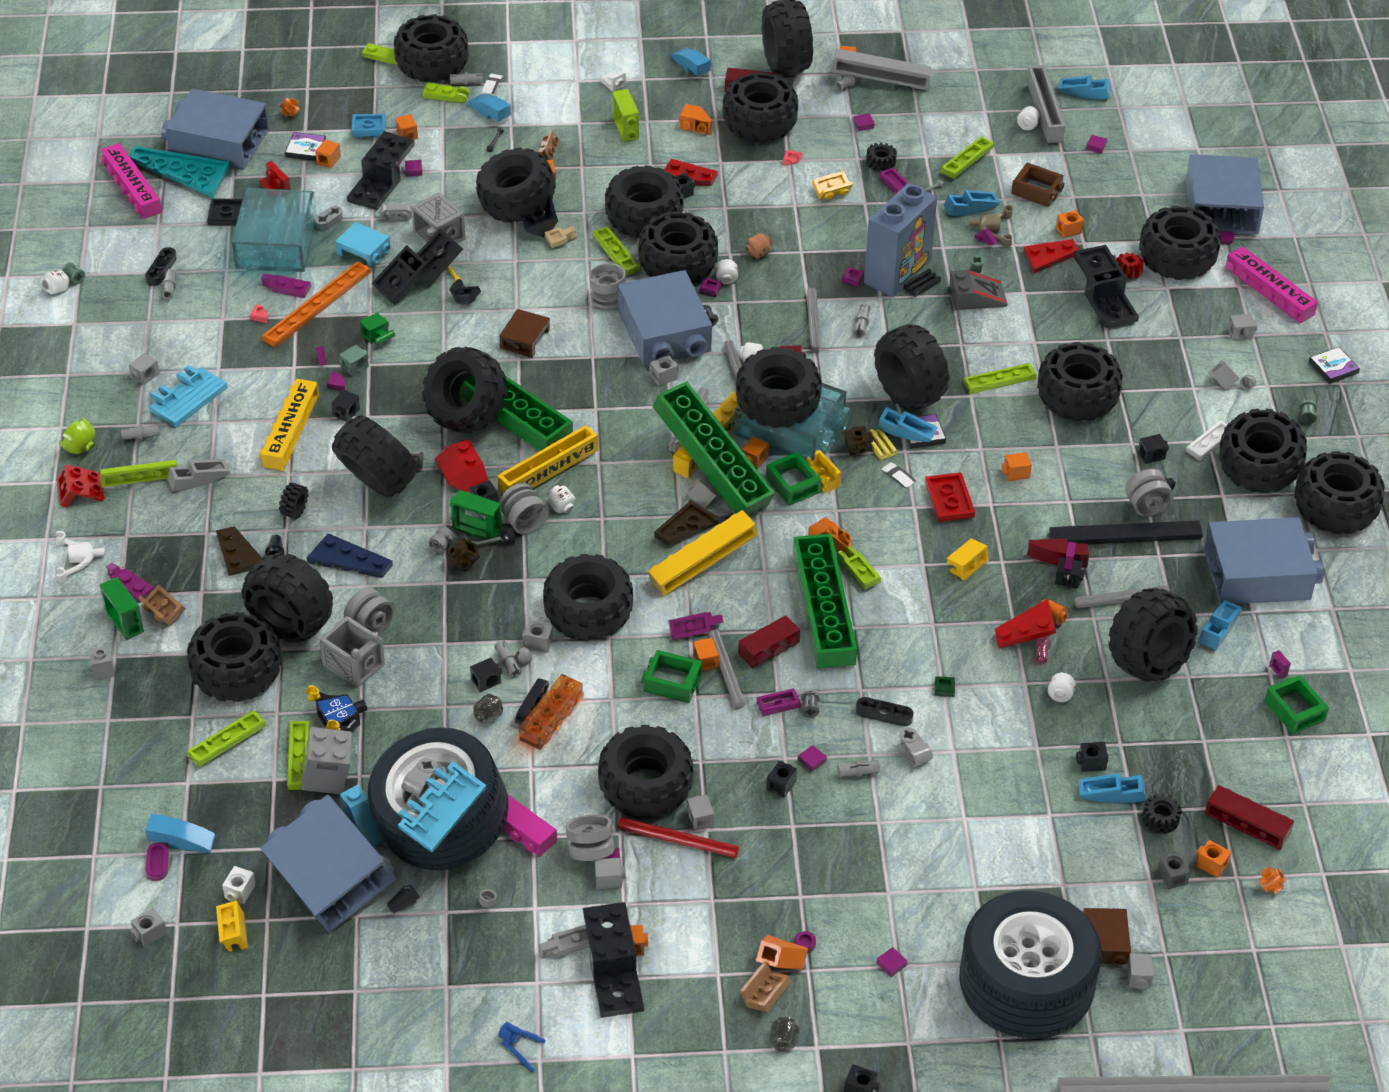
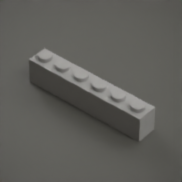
[832,48,931,90]
[1027,65,1065,143]

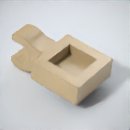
[545,226,577,248]

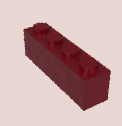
[1205,785,1294,850]

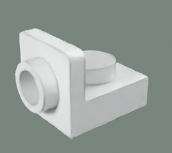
[601,71,626,92]

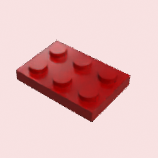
[925,472,975,522]

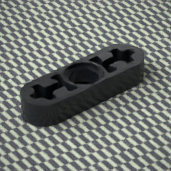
[145,247,177,286]
[515,678,549,727]
[856,697,914,726]

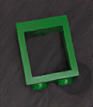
[766,452,822,506]
[450,490,502,540]
[100,577,144,640]
[641,650,702,703]
[1264,675,1329,735]

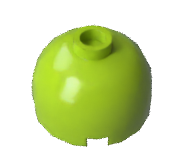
[59,417,95,455]

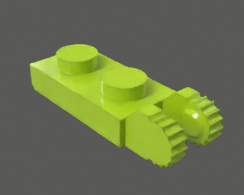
[422,83,470,103]
[836,546,881,590]

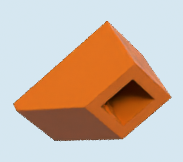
[679,104,712,135]
[808,517,851,552]
[756,935,808,970]

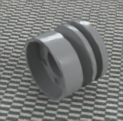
[589,263,626,309]
[499,483,549,534]

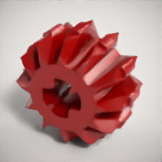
[1116,252,1144,280]

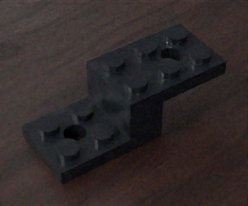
[347,131,415,210]
[371,229,463,305]
[1073,245,1139,329]
[582,902,644,1018]

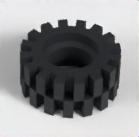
[866,142,897,172]
[279,482,309,519]
[1142,794,1182,834]

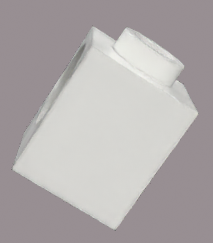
[222,866,256,904]

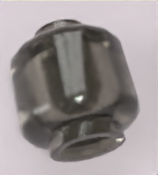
[473,694,503,724]
[769,1017,800,1052]

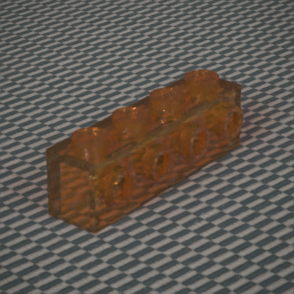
[519,674,584,750]

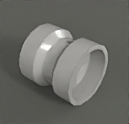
[428,526,455,553]

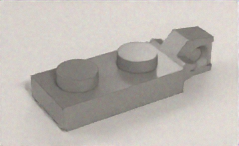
[539,925,589,958]

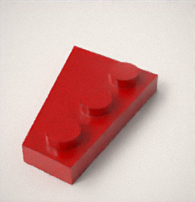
[664,159,718,186]
[1023,239,1079,274]
[994,599,1057,649]

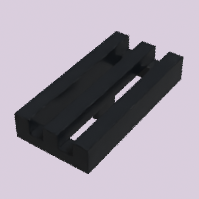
[903,269,941,297]

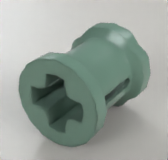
[968,255,985,275]
[62,262,85,284]
[1300,400,1317,424]

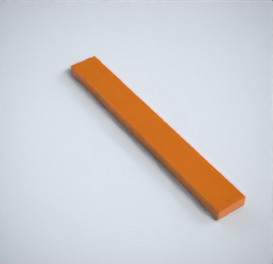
[262,261,371,348]

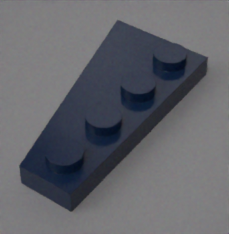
[307,533,393,578]

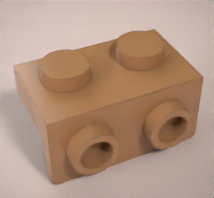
[138,585,186,626]
[740,962,791,1012]

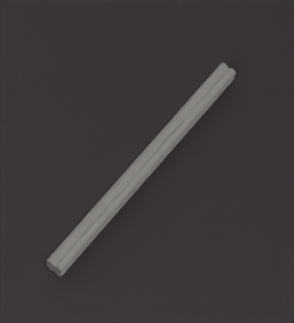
[1057,1074,1330,1092]

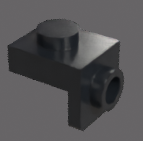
[449,279,481,303]

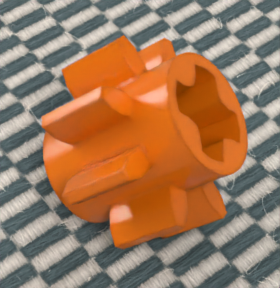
[279,97,300,117]
[1259,866,1286,894]

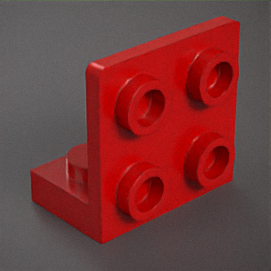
[57,464,105,508]

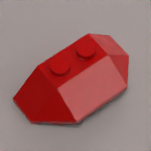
[435,439,488,493]

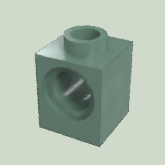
[339,345,369,377]

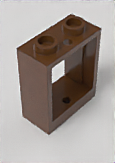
[1011,162,1065,207]

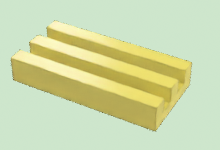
[870,428,897,460]

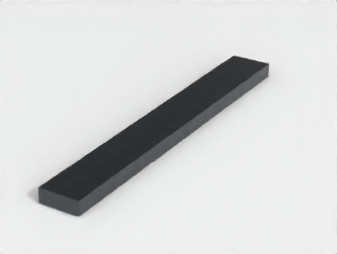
[1049,520,1203,544]

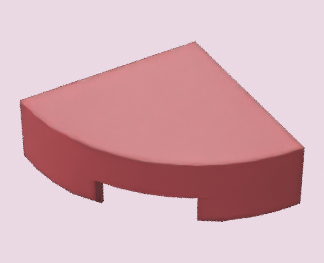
[783,150,803,165]
[250,304,268,323]

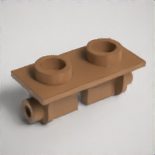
[538,129,559,160]

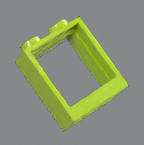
[612,89,639,142]

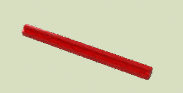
[618,817,739,858]

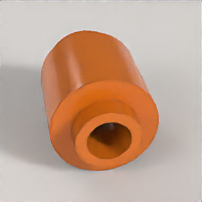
[1042,600,1068,625]

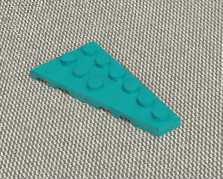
[129,146,230,198]

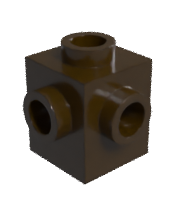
[844,425,873,456]
[447,537,480,572]

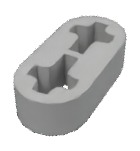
[380,204,412,222]
[315,206,343,231]

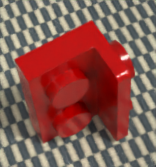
[259,161,291,200]

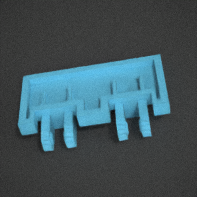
[149,365,228,427]
[398,761,486,852]

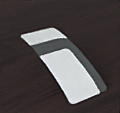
[482,74,503,94]
[881,462,916,488]

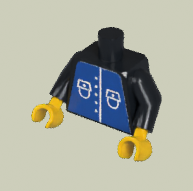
[305,685,368,733]

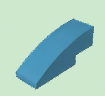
[670,48,711,76]
[1058,75,1111,99]
[467,94,511,122]
[943,190,1000,216]
[876,407,938,442]
[1198,600,1242,650]
[1079,773,1146,803]
[145,814,216,853]

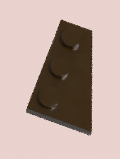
[654,500,720,546]
[216,526,262,576]

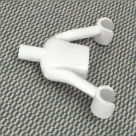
[56,531,105,583]

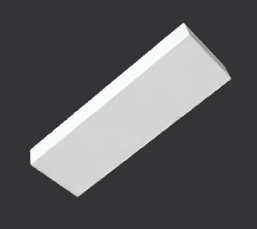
[1185,420,1227,461]

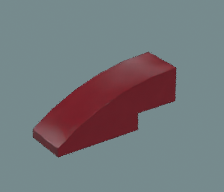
[1027,538,1089,568]

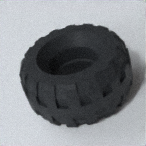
[761,0,814,76]
[394,14,469,82]
[723,72,799,143]
[475,148,556,223]
[605,165,684,238]
[1139,206,1221,280]
[638,212,718,283]
[874,324,950,410]
[1037,342,1123,421]
[422,346,508,433]
[736,347,822,428]
[1219,408,1307,493]
[332,415,417,497]
[1294,451,1385,534]
[241,553,333,642]
[543,554,633,641]
[1108,588,1198,682]
[187,612,281,702]
[598,724,693,819]

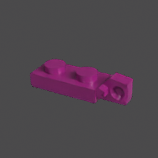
[261,273,311,298]
[106,563,154,603]
[668,612,724,640]

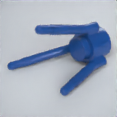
[498,1022,546,1072]

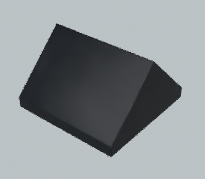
[522,198,558,238]

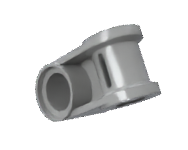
[897,727,933,768]
[401,758,437,798]

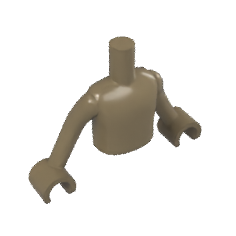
[969,205,1013,248]

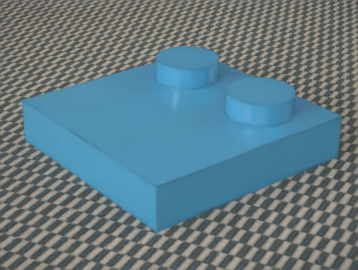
[351,114,386,138]

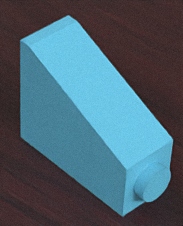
[340,785,383,848]

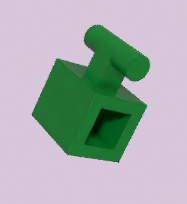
[360,312,395,345]

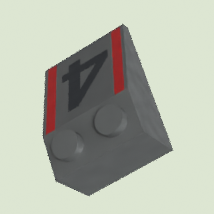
[949,270,1007,310]

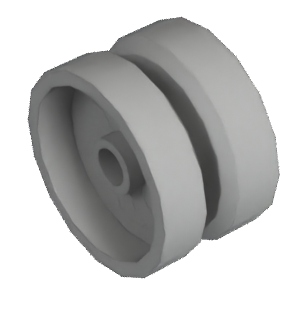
[1125,469,1174,517]
[344,587,395,635]
[565,815,615,861]

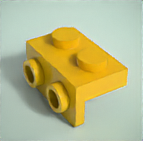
[812,171,853,200]

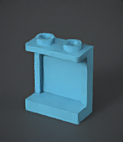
[335,222,391,268]

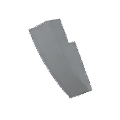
[167,459,230,491]

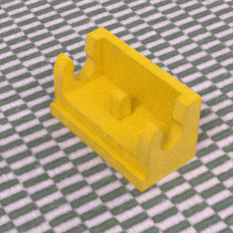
[806,450,841,494]
[947,538,989,581]
[216,900,248,951]

